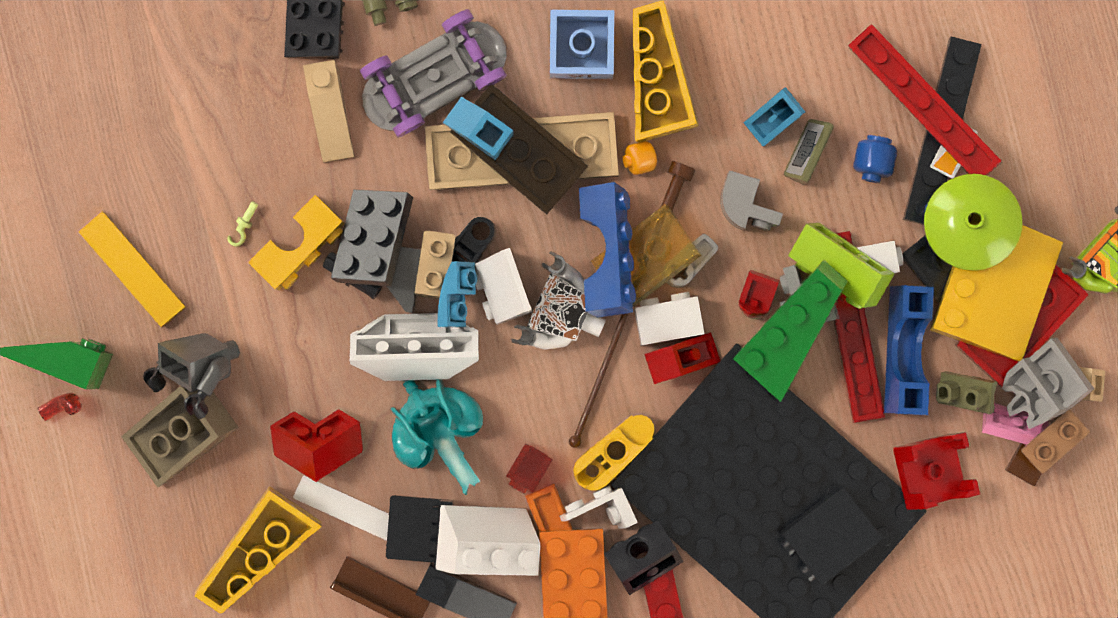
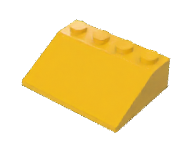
[930,214,1063,362]

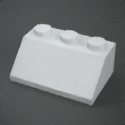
[436,505,540,576]

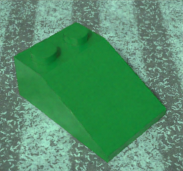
[0,338,113,390]

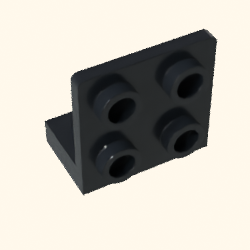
[386,495,454,565]

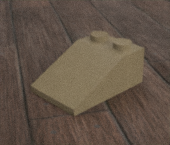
[121,386,238,487]

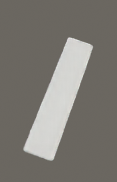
[293,476,389,540]

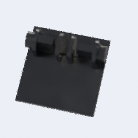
[284,0,345,59]

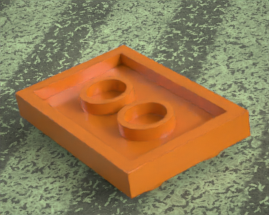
[539,528,608,618]

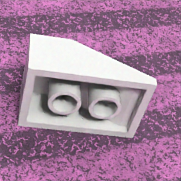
[475,248,532,325]

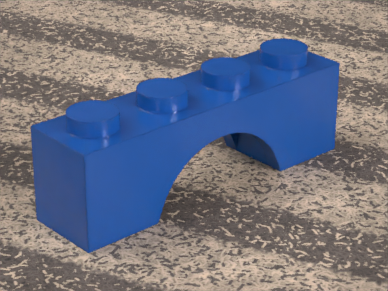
[579,182,636,318]
[884,285,934,415]

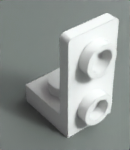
[559,485,638,529]

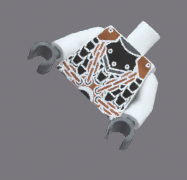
[511,251,606,350]

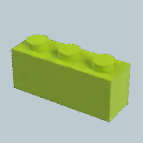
[788,222,895,309]

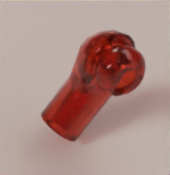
[37,392,82,421]

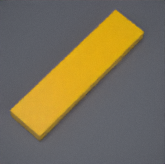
[79,211,186,327]

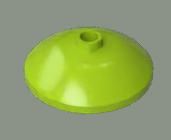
[924,174,1023,271]

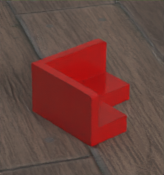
[270,409,363,482]

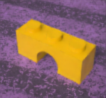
[248,195,345,291]

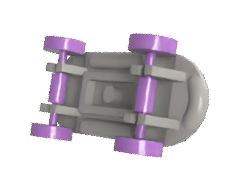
[360,9,507,138]

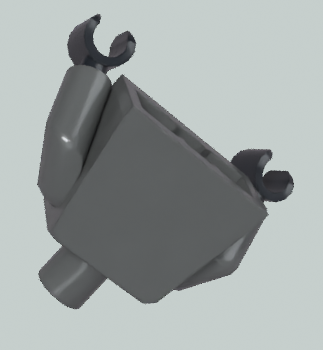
[143,333,240,419]

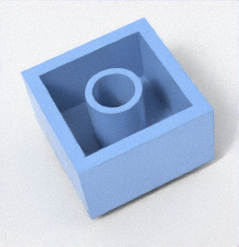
[550,10,614,79]

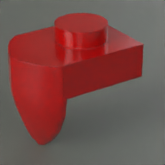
[738,270,780,319]

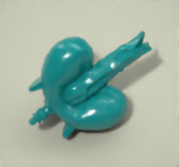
[390,379,483,495]

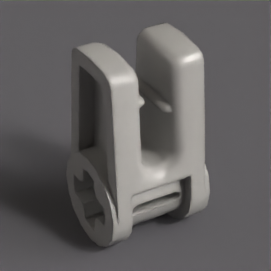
[663,234,718,288]

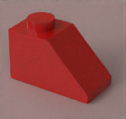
[644,332,721,384]

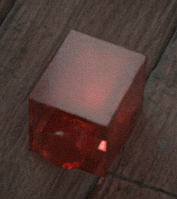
[506,443,553,494]

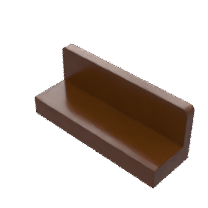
[330,556,430,618]

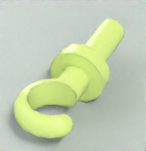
[227,201,258,247]

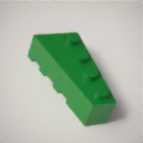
[733,260,848,402]

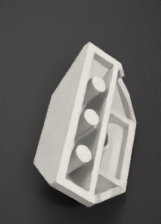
[350,313,479,381]

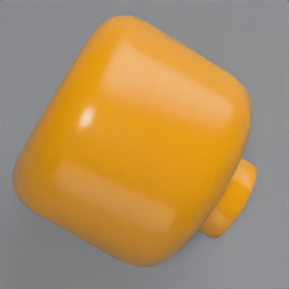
[622,141,657,175]

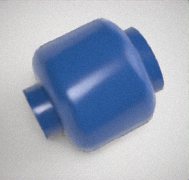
[853,135,898,183]

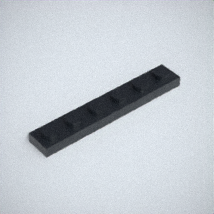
[903,36,982,225]

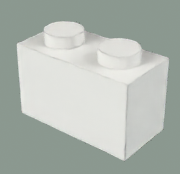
[634,292,705,346]

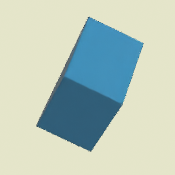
[743,87,805,147]

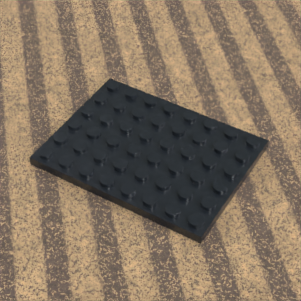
[611,343,927,618]

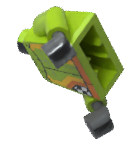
[1062,206,1118,294]

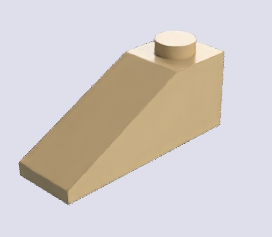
[303,60,354,163]

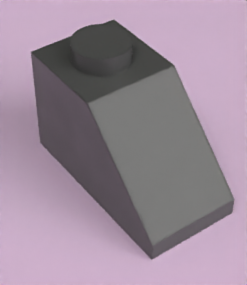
[387,247,421,314]

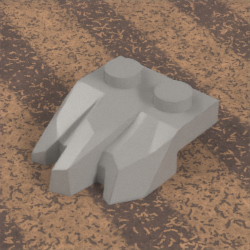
[1002,338,1094,429]

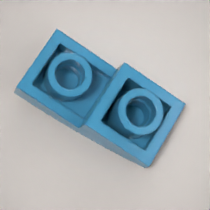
[437,261,477,328]

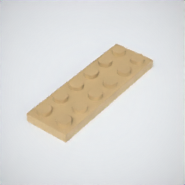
[425,112,619,190]

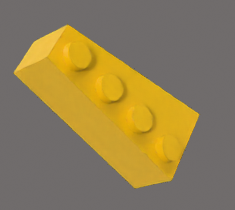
[633,0,699,142]
[194,486,322,614]

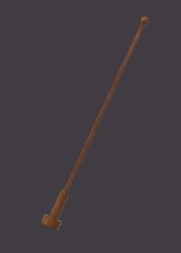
[569,161,695,448]

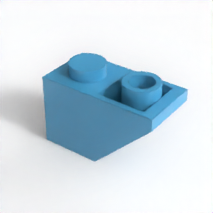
[443,97,514,160]

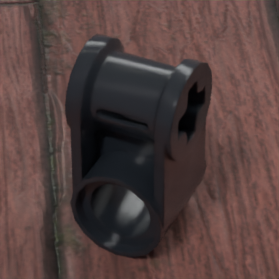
[452,217,497,264]

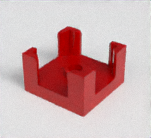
[893,432,980,510]

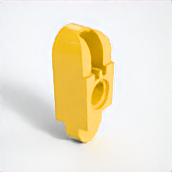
[573,415,654,491]

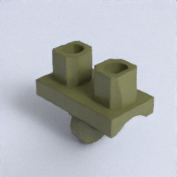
[936,371,997,414]

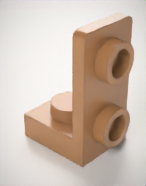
[1021,410,1090,473]

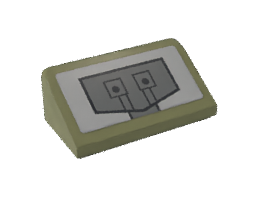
[784,119,834,185]

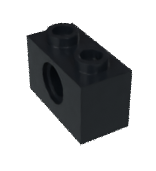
[604,520,683,595]

